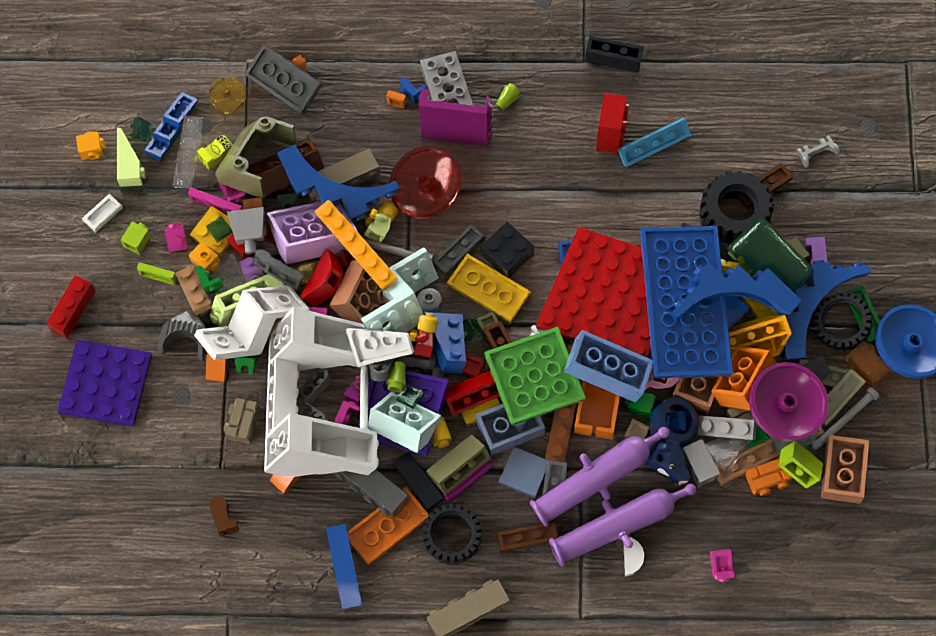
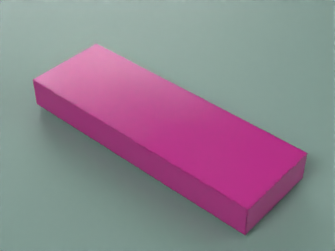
[188,187,244,213]

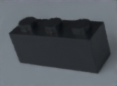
[585,36,644,72]

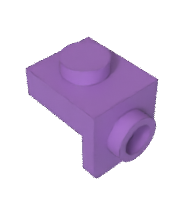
[239,256,264,283]

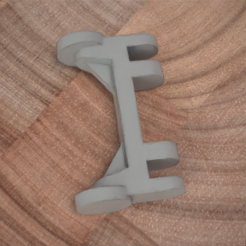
[797,136,840,168]

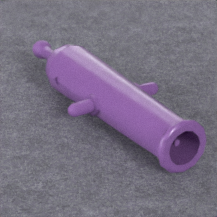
[530,427,669,527]
[549,484,696,567]

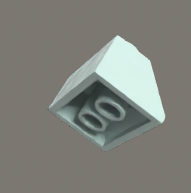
[368,392,441,453]

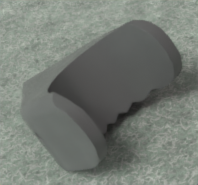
[158,308,207,361]

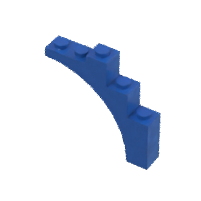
[277,145,399,222]
[782,260,871,362]
[671,263,802,317]

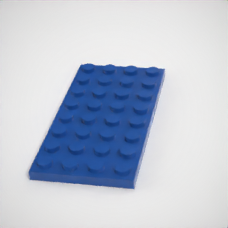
[640,226,733,379]

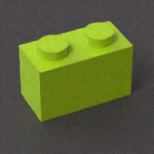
[778,441,823,488]

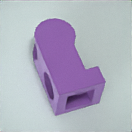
[803,237,827,266]

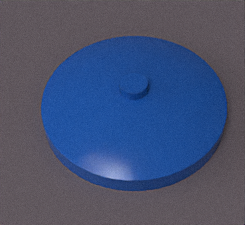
[875,305,936,379]

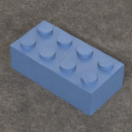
[564,330,653,402]

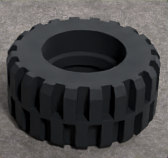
[699,170,774,246]

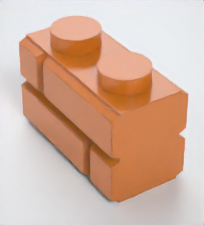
[745,458,792,496]

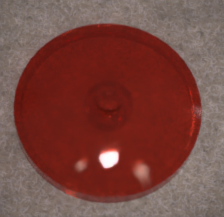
[389,146,461,218]

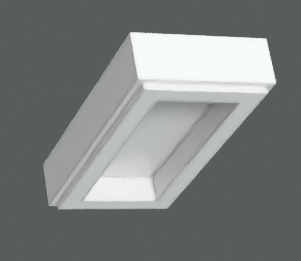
[82,194,123,233]

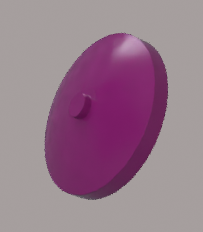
[749,362,829,442]

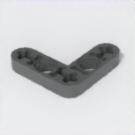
[370,353,436,381]
[296,369,332,421]

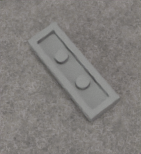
[698,416,757,440]

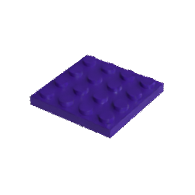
[57,340,152,427]
[357,370,450,456]

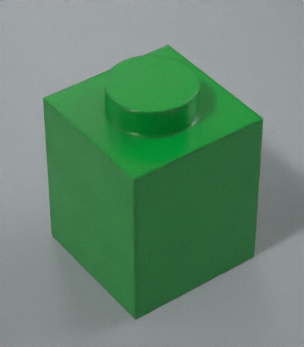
[625,392,656,419]

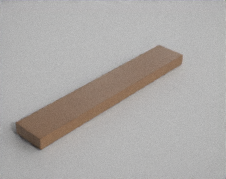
[716,427,825,486]

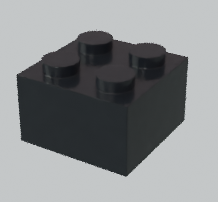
[480,222,534,278]

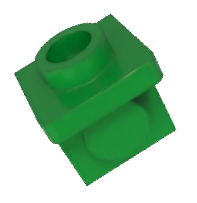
[195,265,223,294]

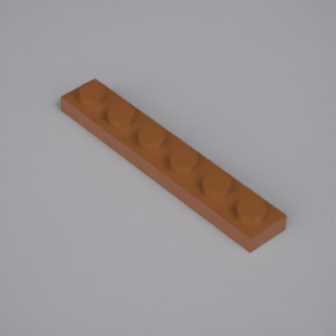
[545,345,581,462]

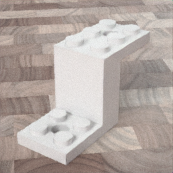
[195,285,309,360]

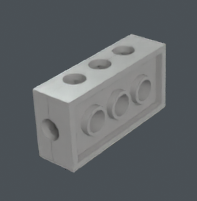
[420,51,473,105]

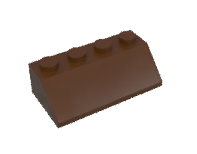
[247,140,325,199]

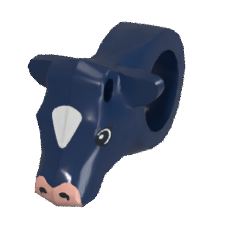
[645,397,699,486]

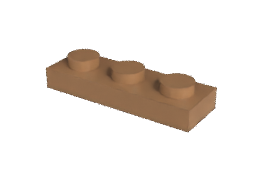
[175,265,212,316]

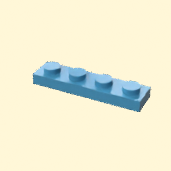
[618,118,691,167]

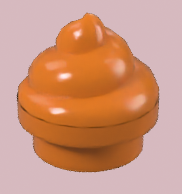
[290,55,307,72]

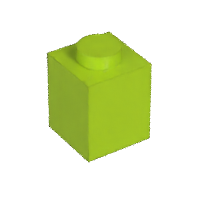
[121,222,151,255]

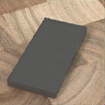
[244,44,322,115]

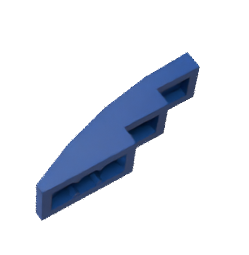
[144,92,198,162]
[326,524,362,609]

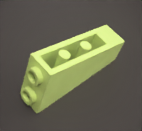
[210,274,284,327]

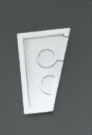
[346,328,414,367]

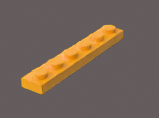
[314,200,398,292]

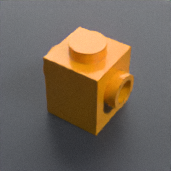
[76,132,106,160]
[188,242,220,273]

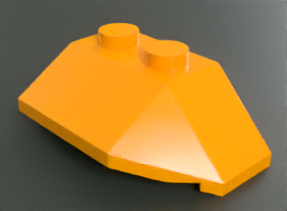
[728,314,792,357]

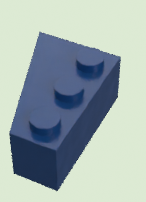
[424,312,466,375]

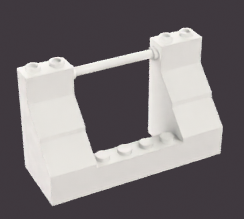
[264,307,379,477]

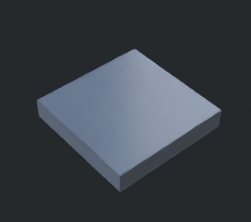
[499,447,547,498]

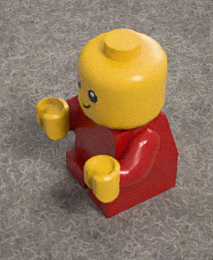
[410,313,438,358]

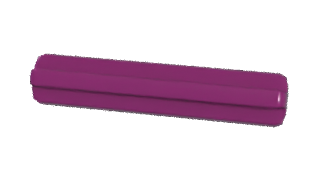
[443,460,493,502]

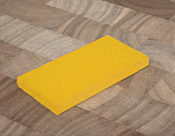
[446,253,531,324]

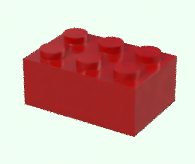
[596,92,629,154]

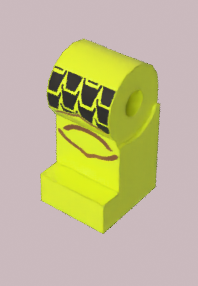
[197,135,233,170]

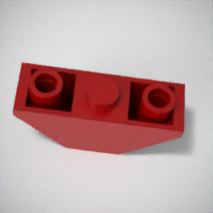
[300,248,344,307]

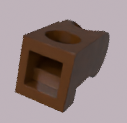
[209,496,239,537]

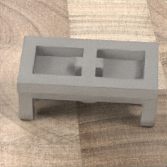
[682,439,720,488]

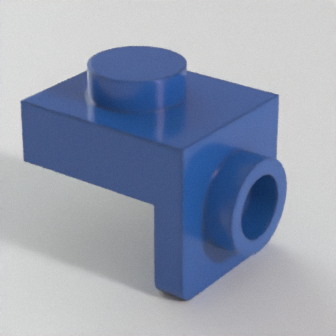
[399,77,428,104]

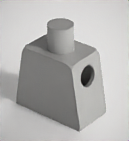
[227,207,265,254]

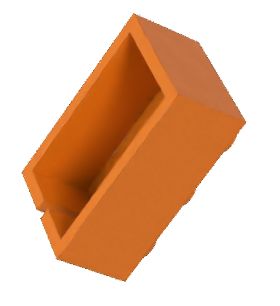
[574,380,620,440]

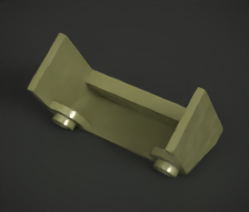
[216,117,297,198]

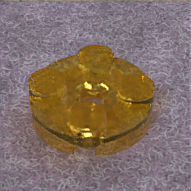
[209,77,246,114]

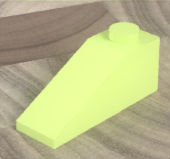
[117,128,146,187]

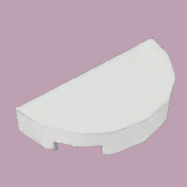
[623,537,644,577]

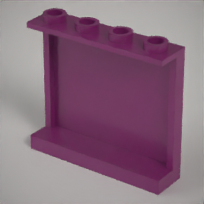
[419,89,493,146]

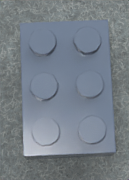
[476,404,545,456]

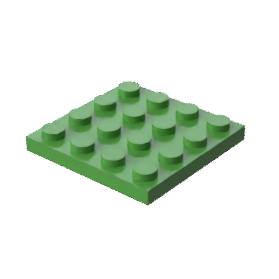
[484,327,586,426]

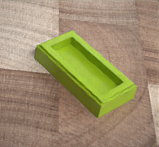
[137,262,177,285]

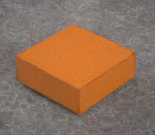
[386,90,407,109]

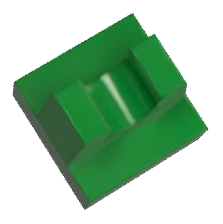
[235,355,258,374]

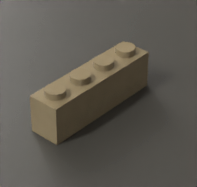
[308,148,380,203]
[427,580,510,636]

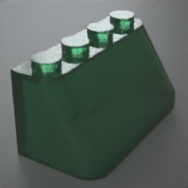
[726,217,814,291]

